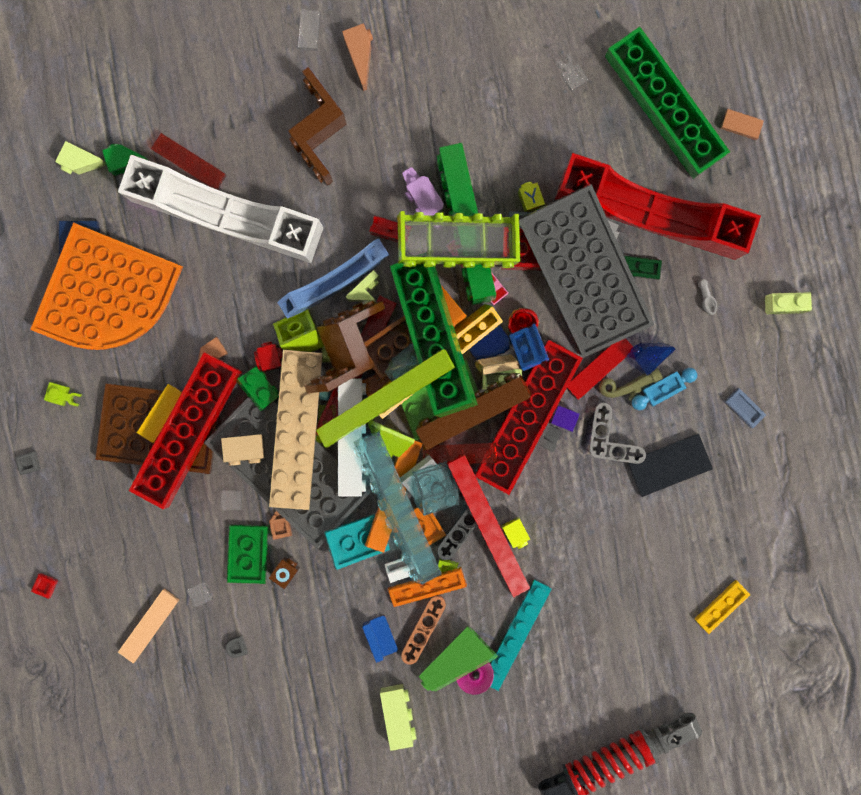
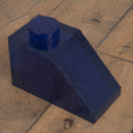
[627,343,676,376]

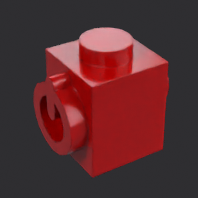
[254,341,283,372]

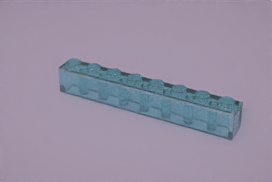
[353,432,442,585]

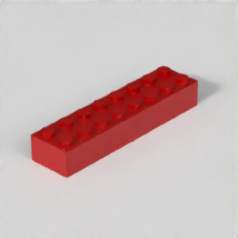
[475,340,583,495]
[129,352,242,509]

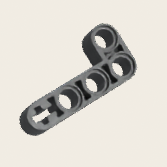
[437,488,490,560]

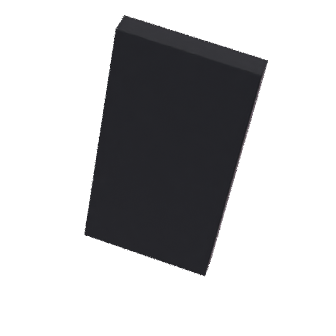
[627,433,713,497]

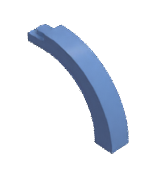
[277,239,389,319]

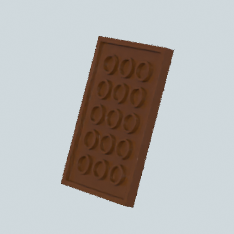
[95,383,219,474]

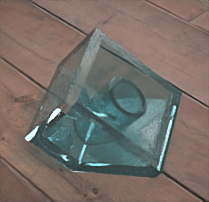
[412,461,459,516]

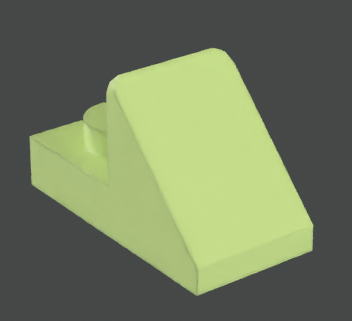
[346,270,379,302]

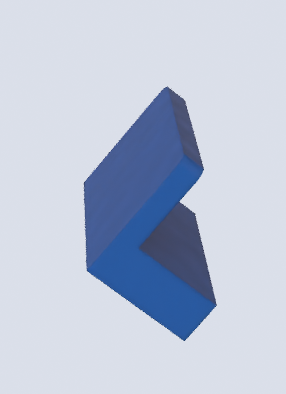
[362,615,398,663]

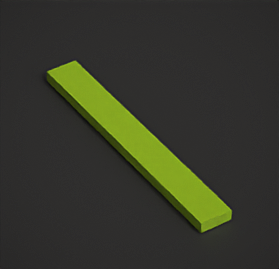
[316,349,455,447]

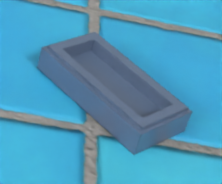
[724,388,766,428]

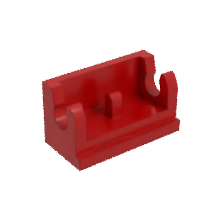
[369,216,412,245]

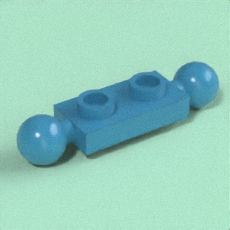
[632,368,697,410]

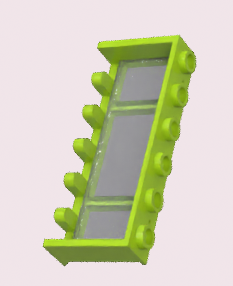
[397,211,520,268]

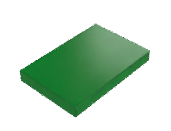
[227,524,268,584]

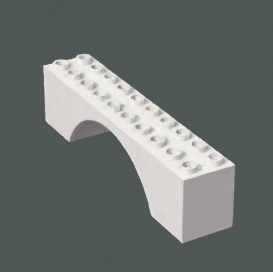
[118,155,323,263]

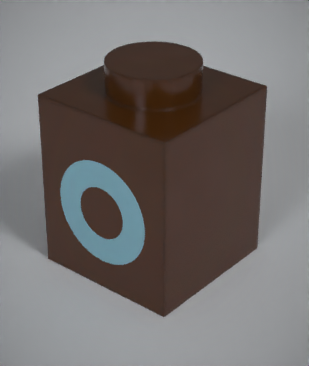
[269,557,300,589]

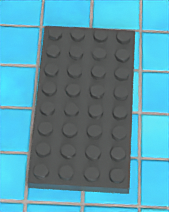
[519,184,654,358]
[204,397,370,549]

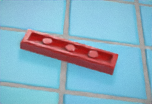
[567,338,635,400]

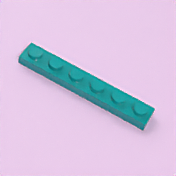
[490,579,552,691]

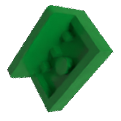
[236,367,279,411]

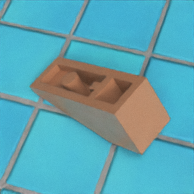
[342,23,373,91]

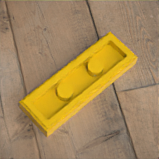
[137,384,182,443]
[694,580,750,634]

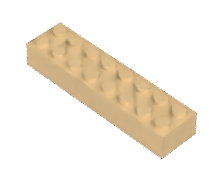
[269,350,323,510]

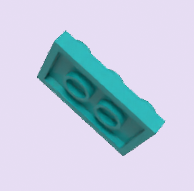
[324,513,390,570]

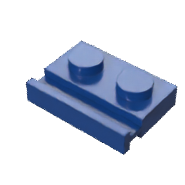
[509,324,549,371]

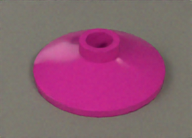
[456,662,494,695]

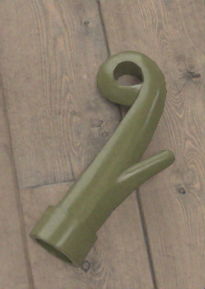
[599,366,663,401]

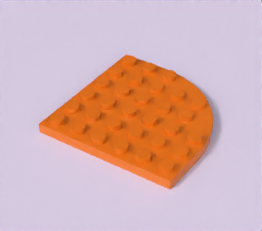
[30,223,183,350]

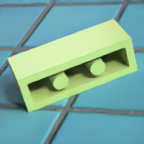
[380,684,417,751]

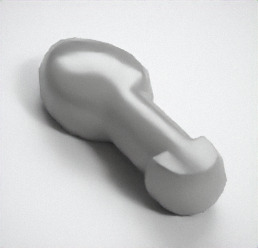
[698,279,717,315]

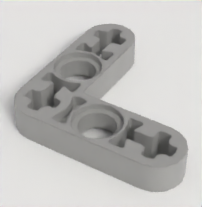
[590,403,646,464]

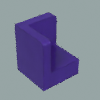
[549,406,580,432]

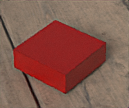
[31,573,58,599]

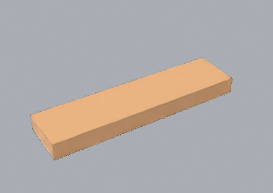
[118,589,180,663]

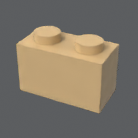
[221,434,265,466]

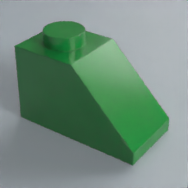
[102,144,149,176]

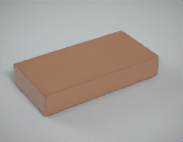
[720,109,764,140]

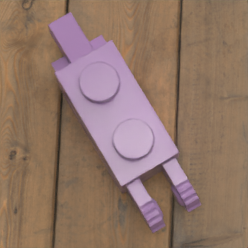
[402,167,444,231]

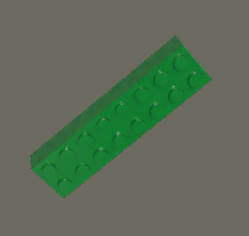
[605,26,730,179]
[436,143,496,306]
[390,252,478,418]

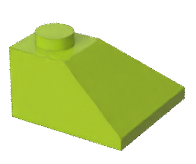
[273,309,324,352]
[368,420,415,458]

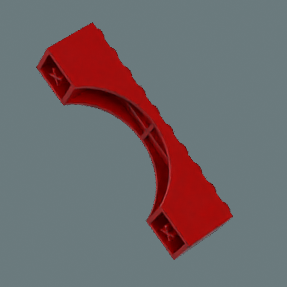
[555,153,761,260]

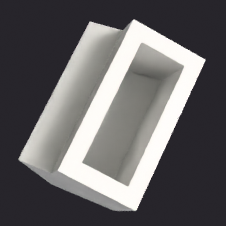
[384,557,413,583]

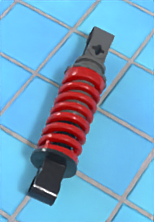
[538,713,702,795]

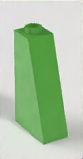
[419,627,498,691]

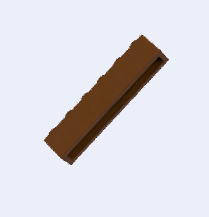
[416,373,531,450]

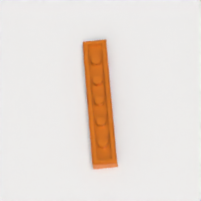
[365,441,423,553]

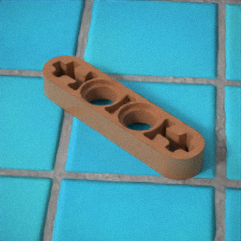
[401,595,446,665]

